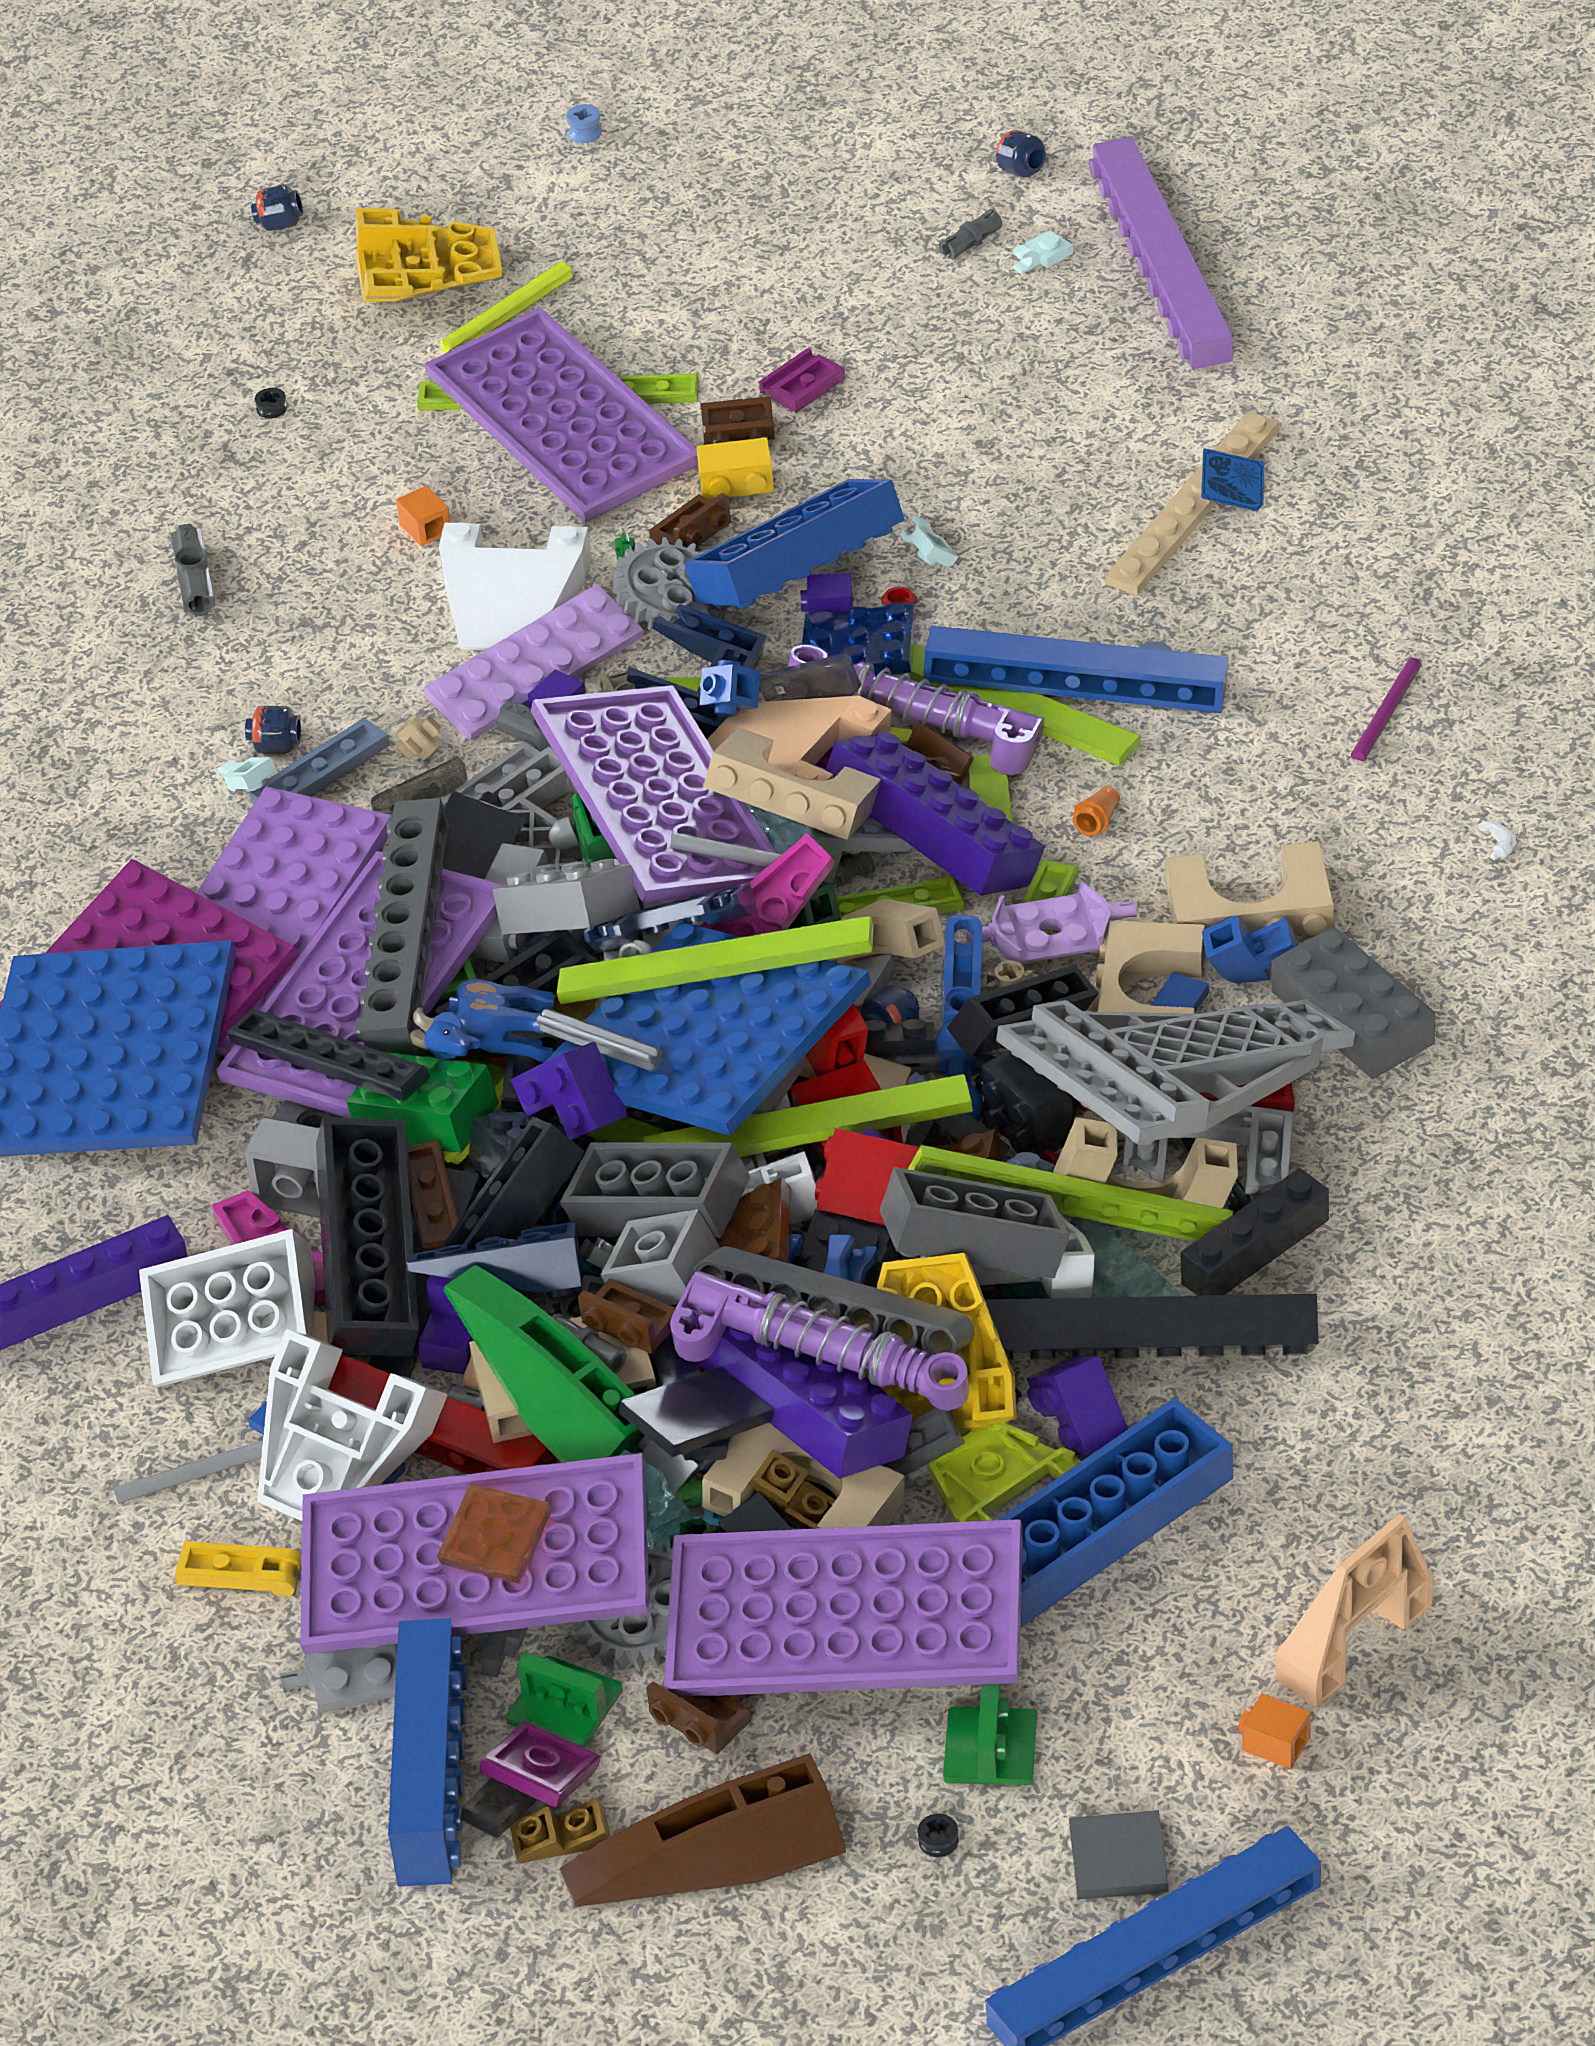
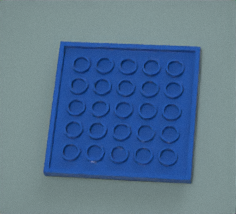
[545,921,872,1136]
[0,940,237,1157]

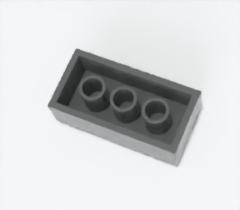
[1272,926,1435,1080]
[560,1142,750,1238]
[879,1167,1070,1279]

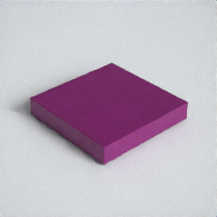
[479,1721,601,1808]

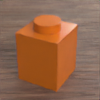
[396,485,451,546]
[1238,1693,1310,1769]

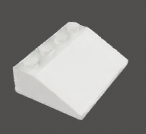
[139,1229,316,1388]

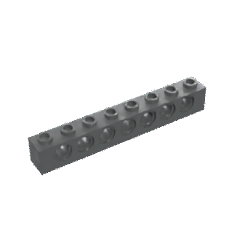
[356,798,449,1055]

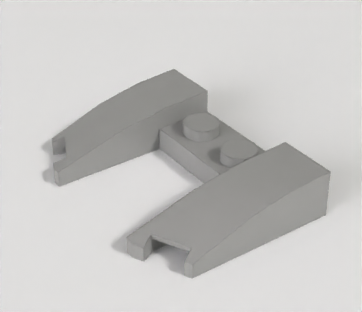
[1123,1101,1293,1194]

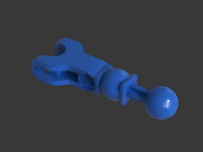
[935,914,985,1121]

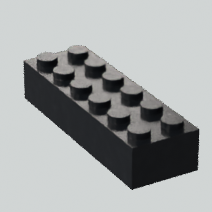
[316,1117,419,1356]

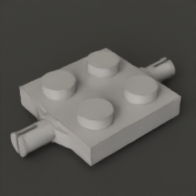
[279,1643,397,1713]

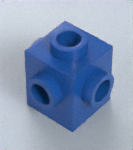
[699,660,760,717]

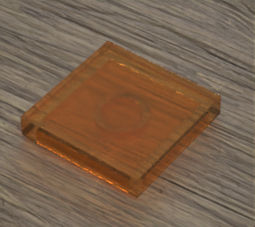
[437,1483,552,1584]

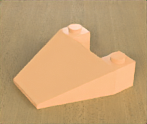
[707,696,892,822]
[1275,1514,1433,1708]

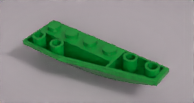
[443,1265,645,1463]

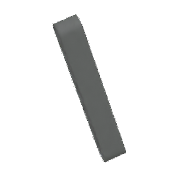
[692,1246,974,1356]

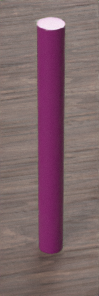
[1351,657,1421,761]

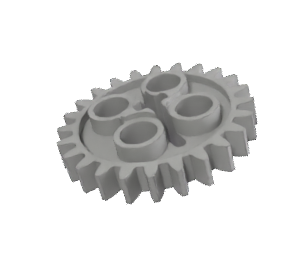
[612,537,727,630]
[572,1541,673,1672]

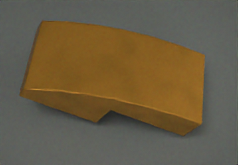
[750,1449,836,1529]
[509,1798,611,1863]

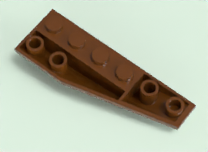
[560,1753,846,1907]

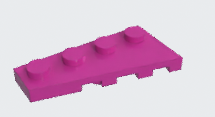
[700,833,835,937]
[211,1190,325,1305]

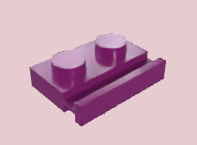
[759,348,845,413]

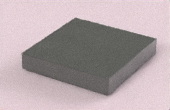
[1069,1810,1168,1900]

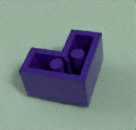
[511,1041,628,1140]
[418,1275,474,1375]
[1026,1356,1128,1456]

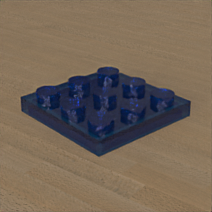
[802,603,916,676]

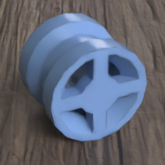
[567,104,602,143]

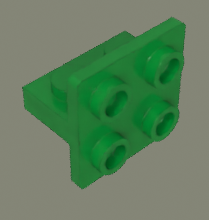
[506,1652,623,1748]
[943,1684,1037,1785]

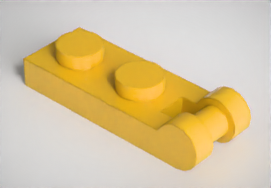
[175,1541,302,1596]

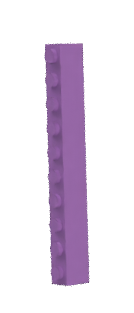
[1089,136,1233,370]

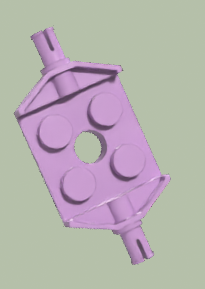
[965,882,1137,964]

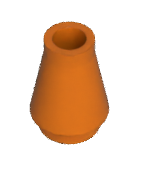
[1073,786,1120,836]

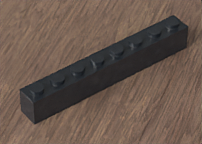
[985,1294,1319,1361]

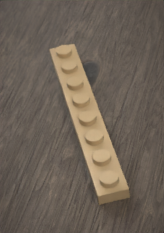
[1105,411,1279,595]

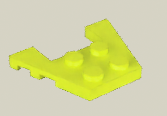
[927,1423,1082,1522]

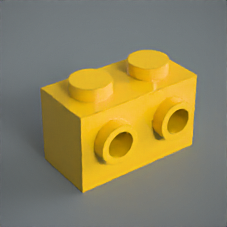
[696,437,774,500]

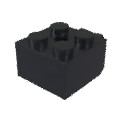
[974,1050,1073,1156]
[468,1110,596,1189]
[789,1209,899,1314]

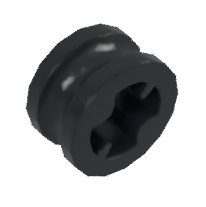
[254,388,288,419]
[917,1813,959,1858]

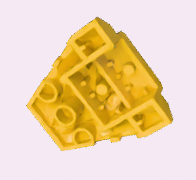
[355,208,502,303]
[865,1253,1017,1432]

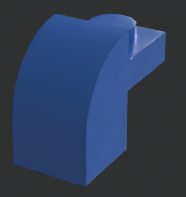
[1202,915,1297,984]

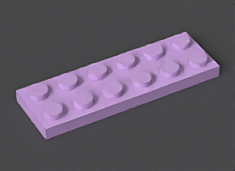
[424,584,644,741]

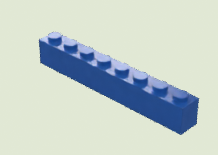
[924,626,1229,713]
[985,1826,1321,2046]

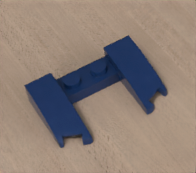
[626,604,767,740]
[583,882,758,952]

